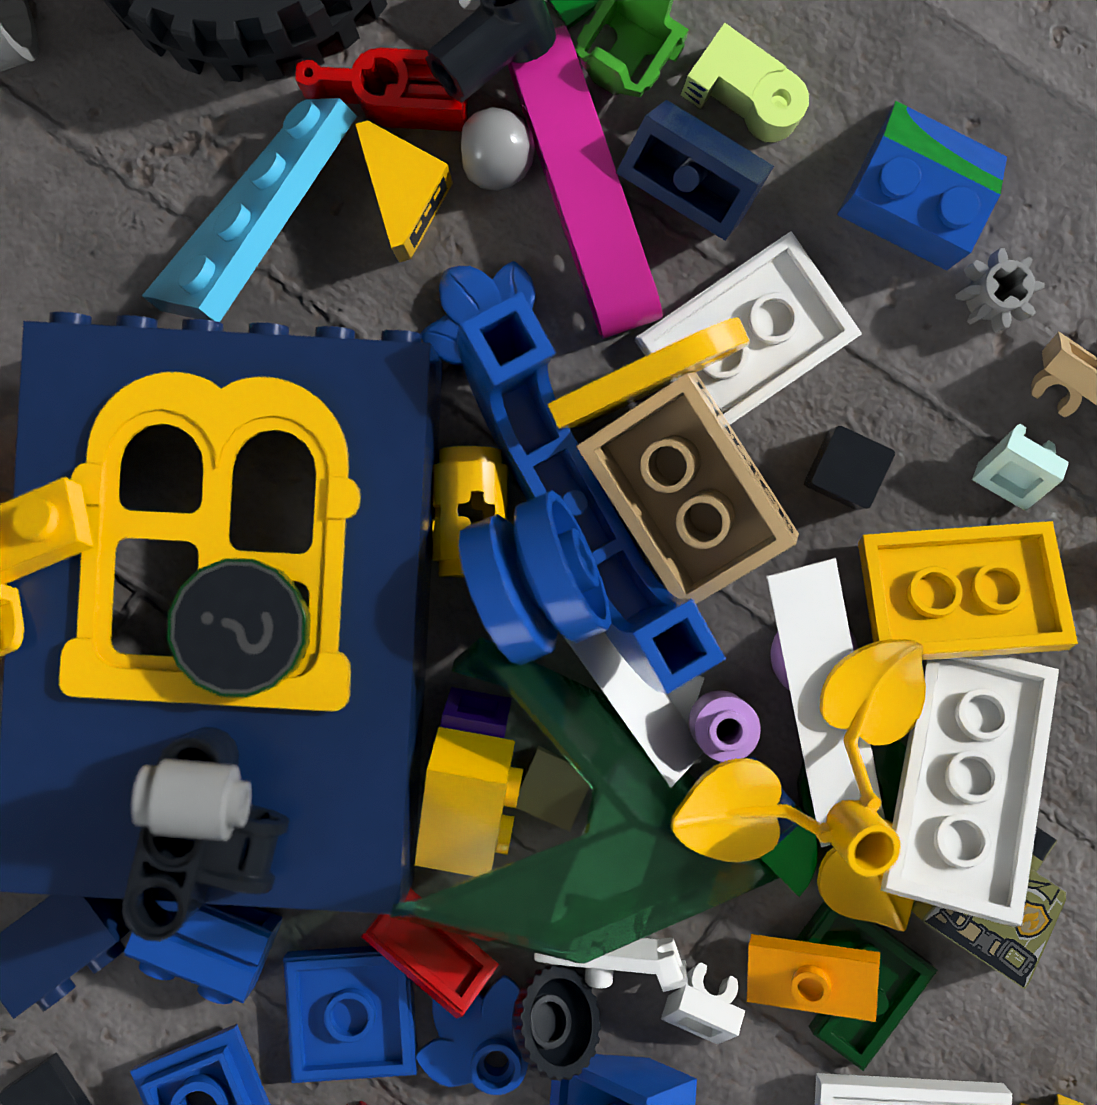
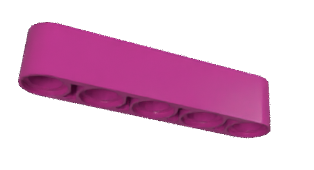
[508,25,663,339]

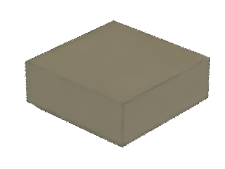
[516,746,595,832]

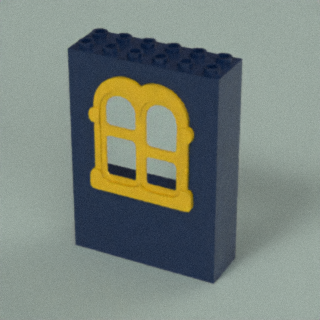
[0,311,443,915]

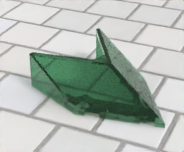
[390,637,780,964]

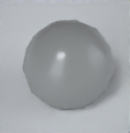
[461,107,535,191]

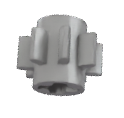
[955,248,1045,333]

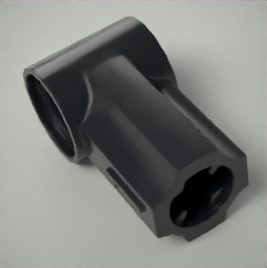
[425,0,556,103]

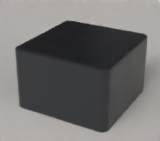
[804,426,895,510]

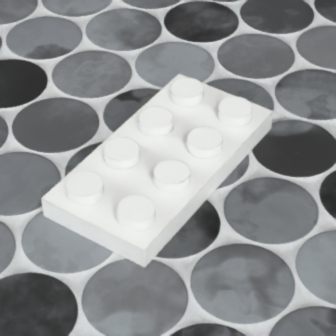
[880,655,1059,927]

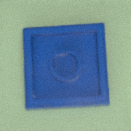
[283,946,419,1083]

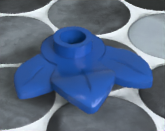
[421,261,536,366]
[416,975,528,1095]

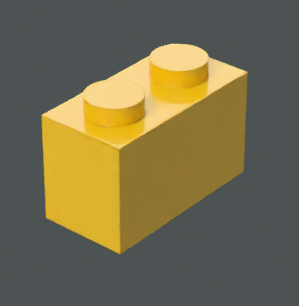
[415,727,523,879]

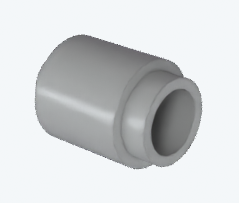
[132,759,251,841]

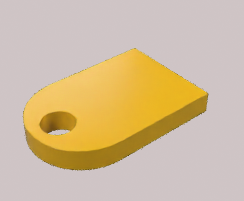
[548,317,750,429]

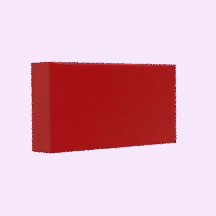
[361,888,499,1019]

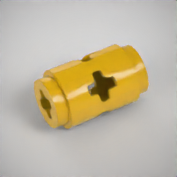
[432,446,508,578]

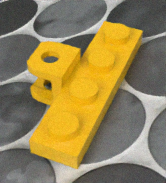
[0,477,94,657]

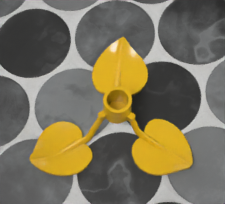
[671,639,926,932]

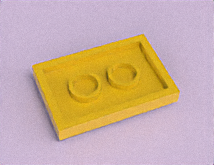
[858,521,1078,660]

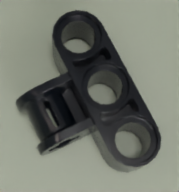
[122,727,289,941]

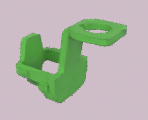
[575,0,689,98]

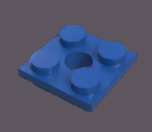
[130,1024,271,1105]

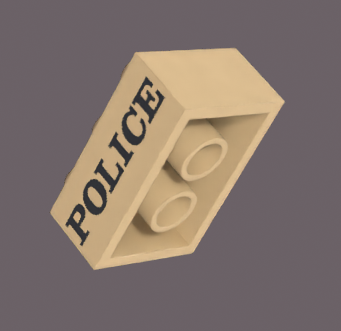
[576,372,799,604]

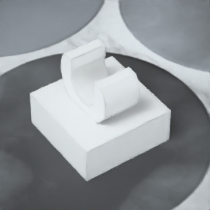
[661,962,745,1045]

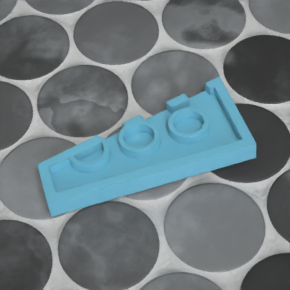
[142,98,357,322]

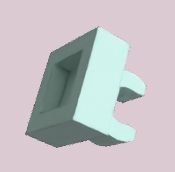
[972,424,1069,511]

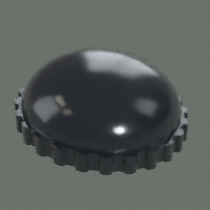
[512,965,601,1081]

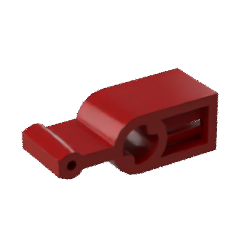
[295,48,468,132]

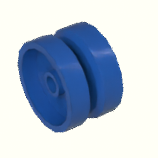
[459,490,611,665]

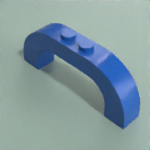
[457,291,726,694]

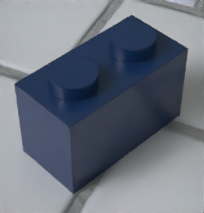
[616,100,774,241]
[0,895,130,1019]

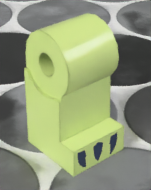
[681,23,809,142]

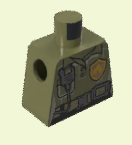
[912,826,1066,989]

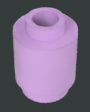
[689,690,760,762]

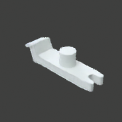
[534,930,688,992]

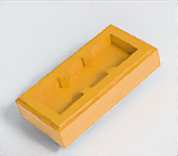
[747,934,880,1022]

